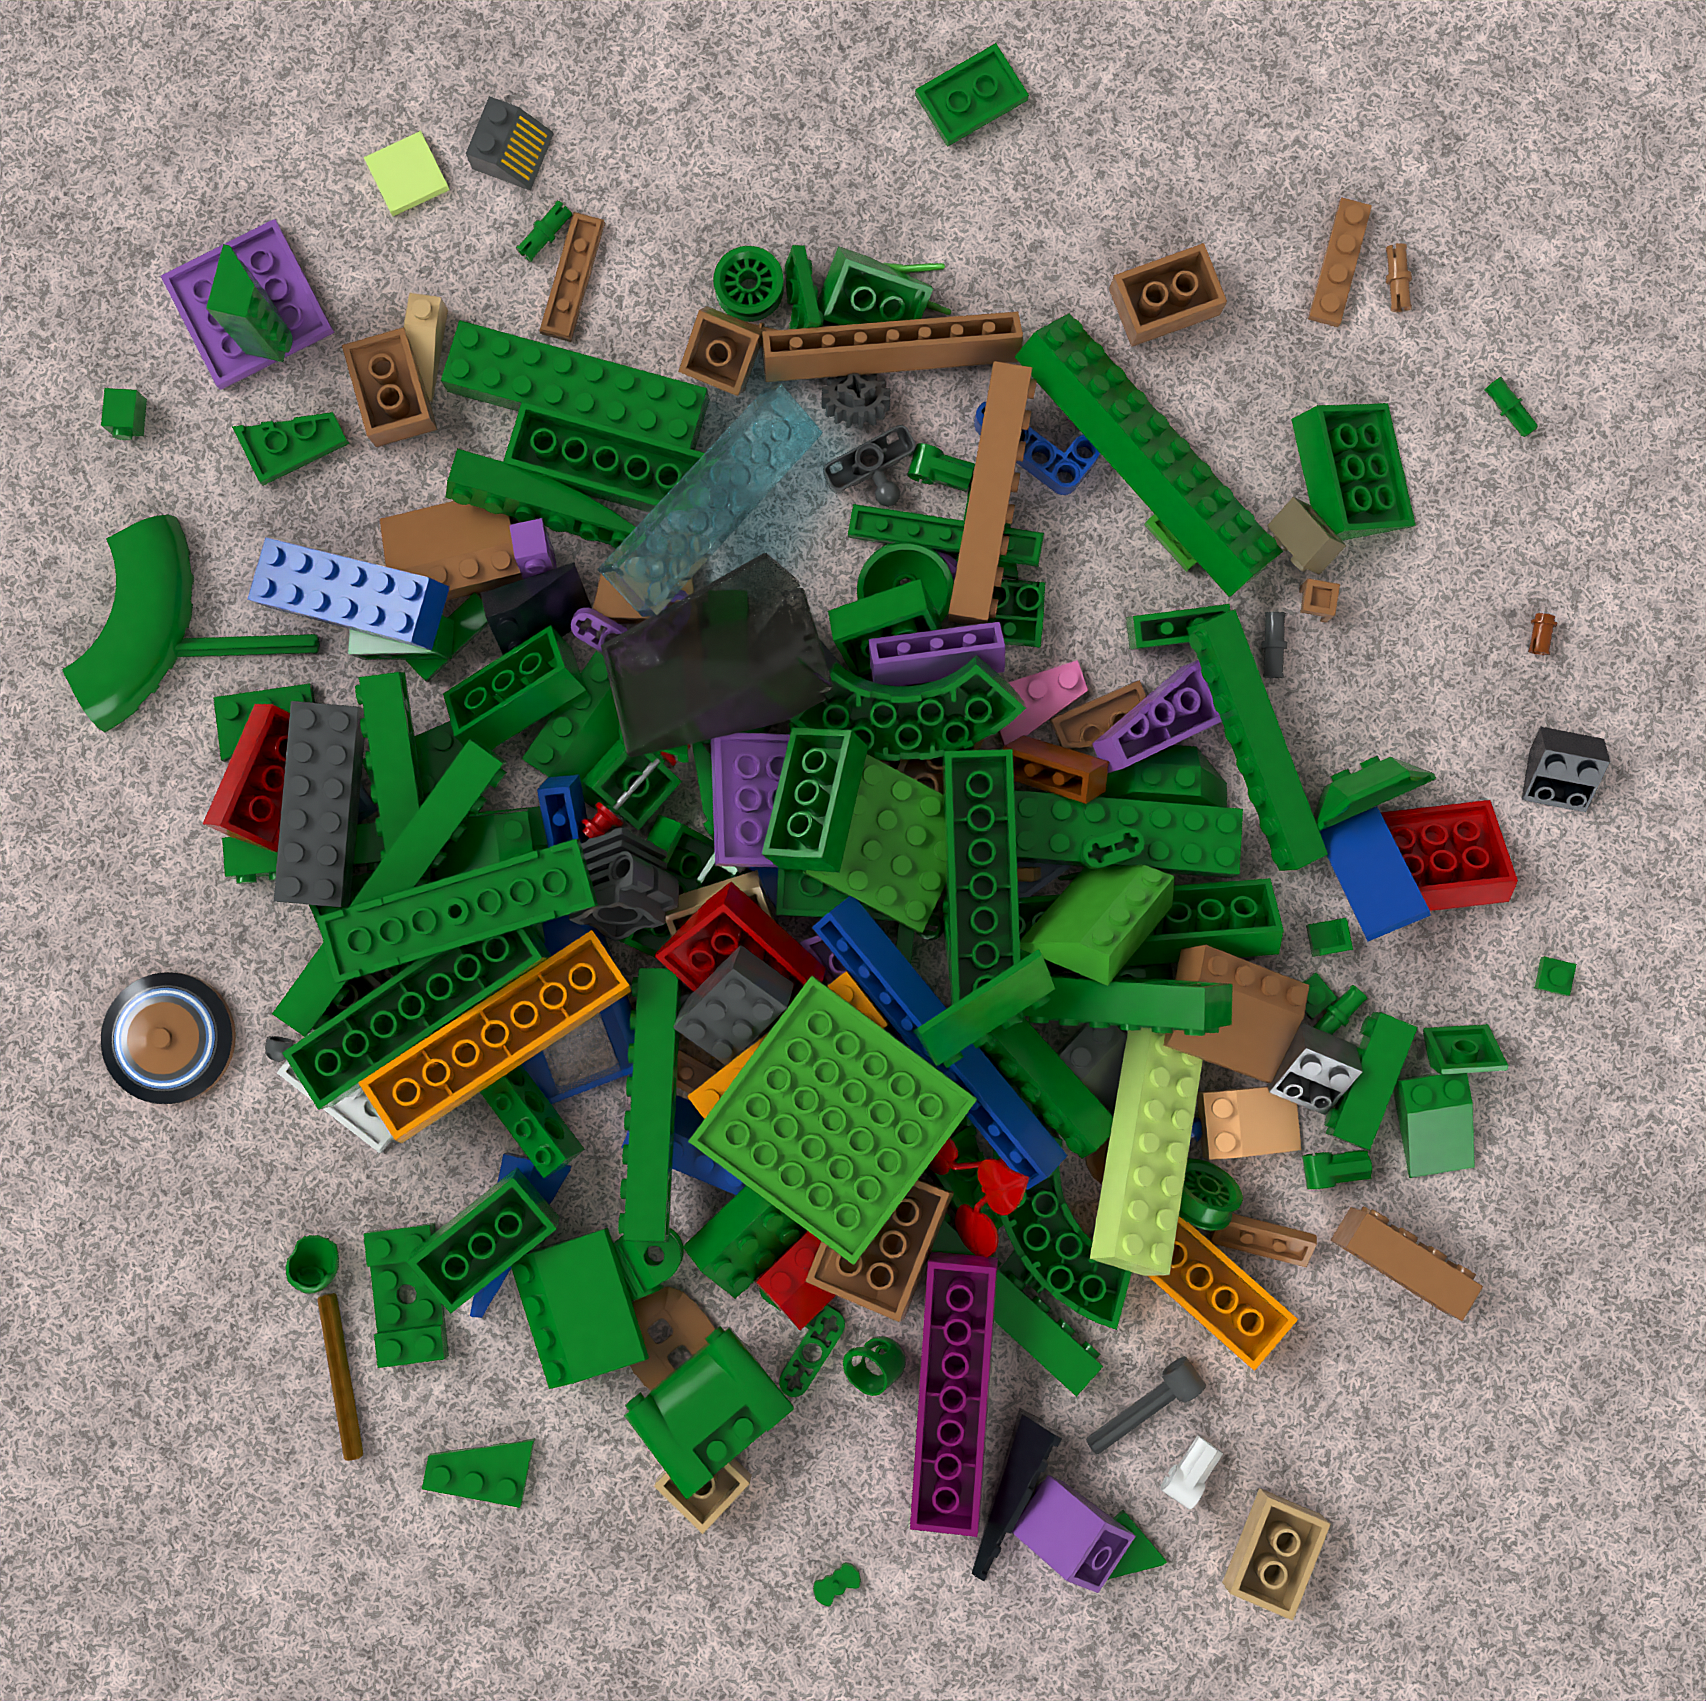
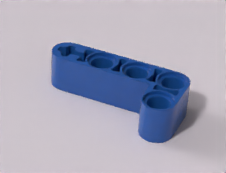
[974,402,1100,495]

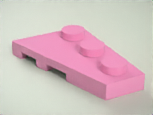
[999,660,1088,746]

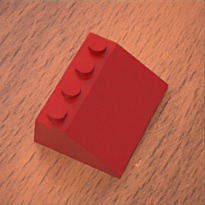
[1381,800,1518,911]
[655,881,826,1036]

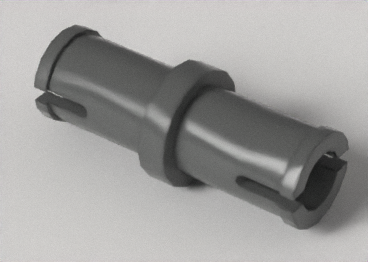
[1261,612,1288,678]

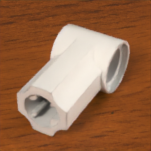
[1160,1435,1223,1510]

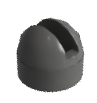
[265,1036,294,1062]

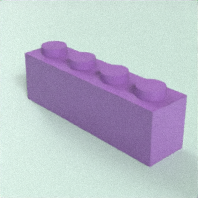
[869,622,1005,686]

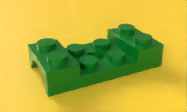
[363,1223,449,1368]

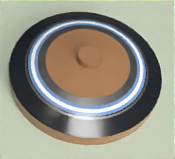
[101,972,236,1104]

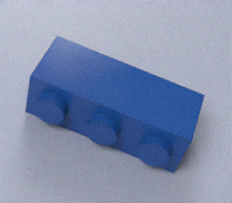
[537,775,590,848]

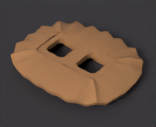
[630,1287,715,1390]

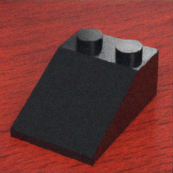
[480,562,592,655]

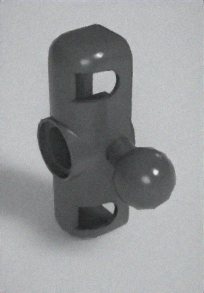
[823,425,916,507]

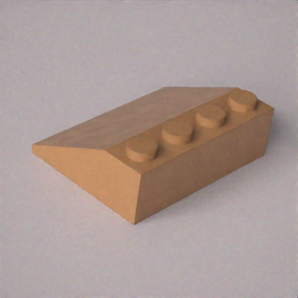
[380,501,523,601]
[1163,945,1309,1083]
[805,1178,954,1322]

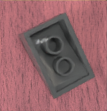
[1056,1023,1127,1116]

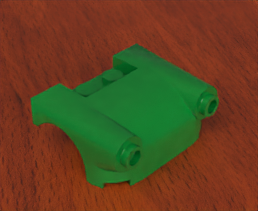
[623,1326,794,1500]

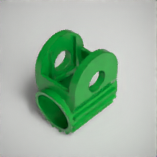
[613,1227,684,1301]

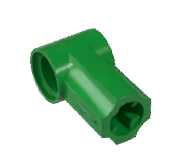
[907,443,975,492]
[1302,1150,1373,1189]

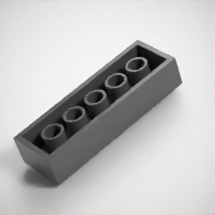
[273,701,365,907]

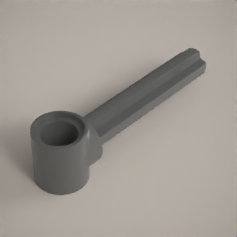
[1086,1356,1206,1454]

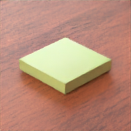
[364,131,450,216]

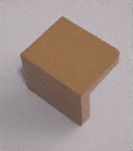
[1299,579,1340,623]

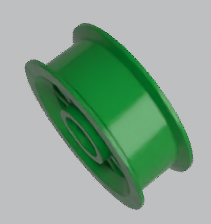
[713,246,784,322]
[1179,1159,1243,1231]

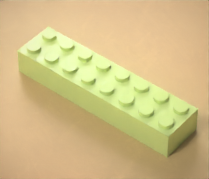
[1090,1028,1203,1276]

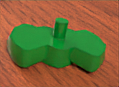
[813,1562,861,1607]

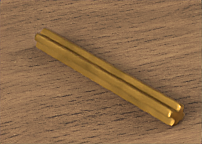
[317,1293,363,1461]

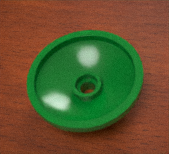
[857,541,954,622]

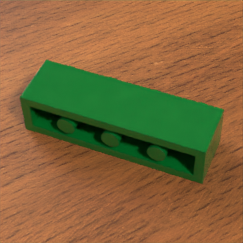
[1324,1012,1418,1151]

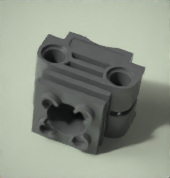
[569,828,679,941]

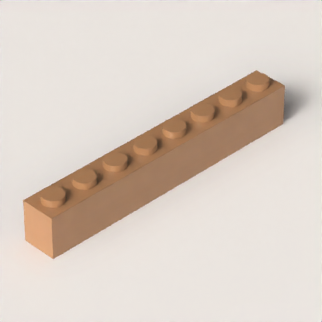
[762,311,1023,382]
[948,361,1037,625]

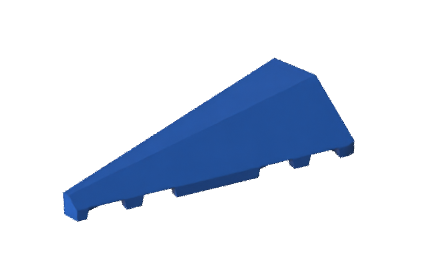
[470,1152,572,1318]

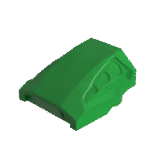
[988,579,1046,648]

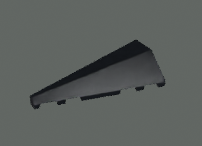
[971,1408,1062,1581]

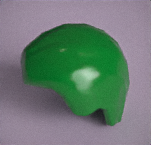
[285,1235,339,1294]

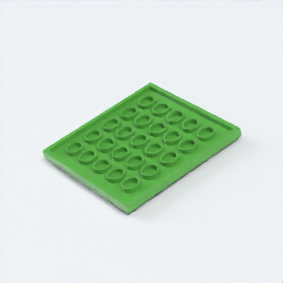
[688,975,977,1265]

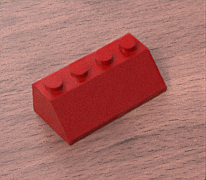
[203,704,290,852]
[754,1231,836,1331]

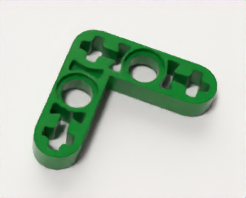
[759,1288,845,1397]

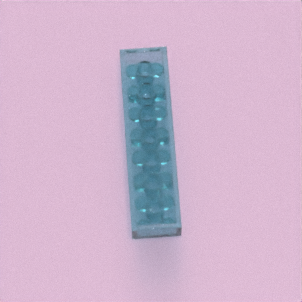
[597,384,823,617]

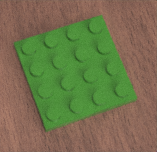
[803,754,947,933]

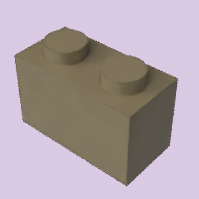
[1267,497,1346,575]

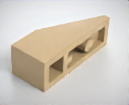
[404,293,448,402]

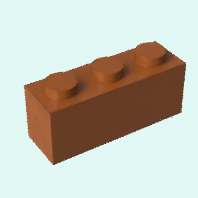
[1003,735,1109,804]

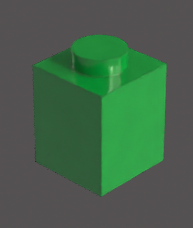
[101,388,147,440]

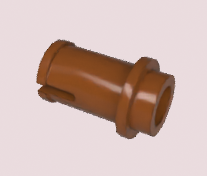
[1528,613,1558,655]

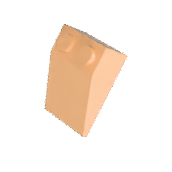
[1197,1086,1301,1160]

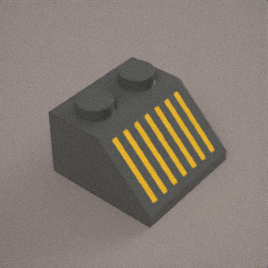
[466,96,554,191]

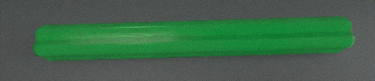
[175,634,320,658]

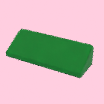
[406,592,489,683]

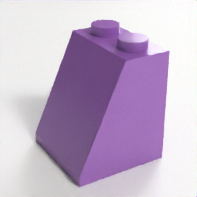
[1012,1475,1136,1593]

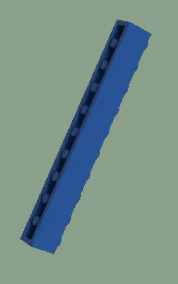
[812,896,1068,1190]

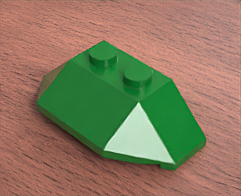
[1097,745,1227,807]
[1313,755,1436,831]

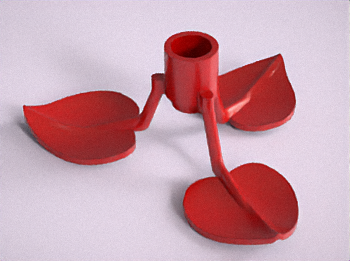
[927,1137,1029,1258]

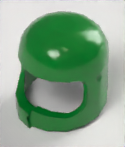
[843,1336,906,1396]

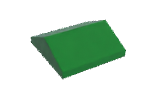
[1423,1024,1509,1074]

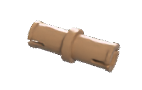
[1386,243,1412,312]

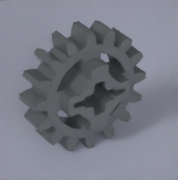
[821,373,891,429]

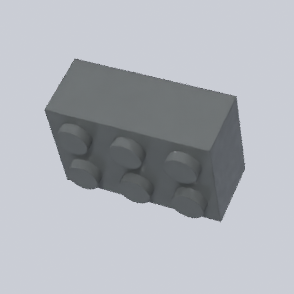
[673,945,794,1065]

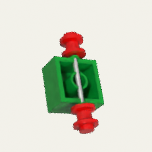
[581,735,691,838]

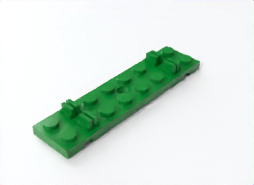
[317,839,598,983]

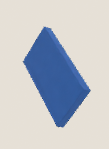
[1319,806,1431,942]

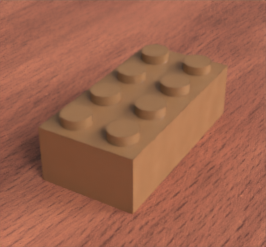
[1330,1206,1483,1321]

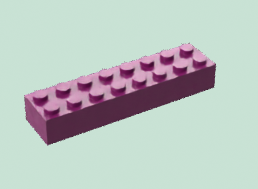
[910,1251,998,1537]

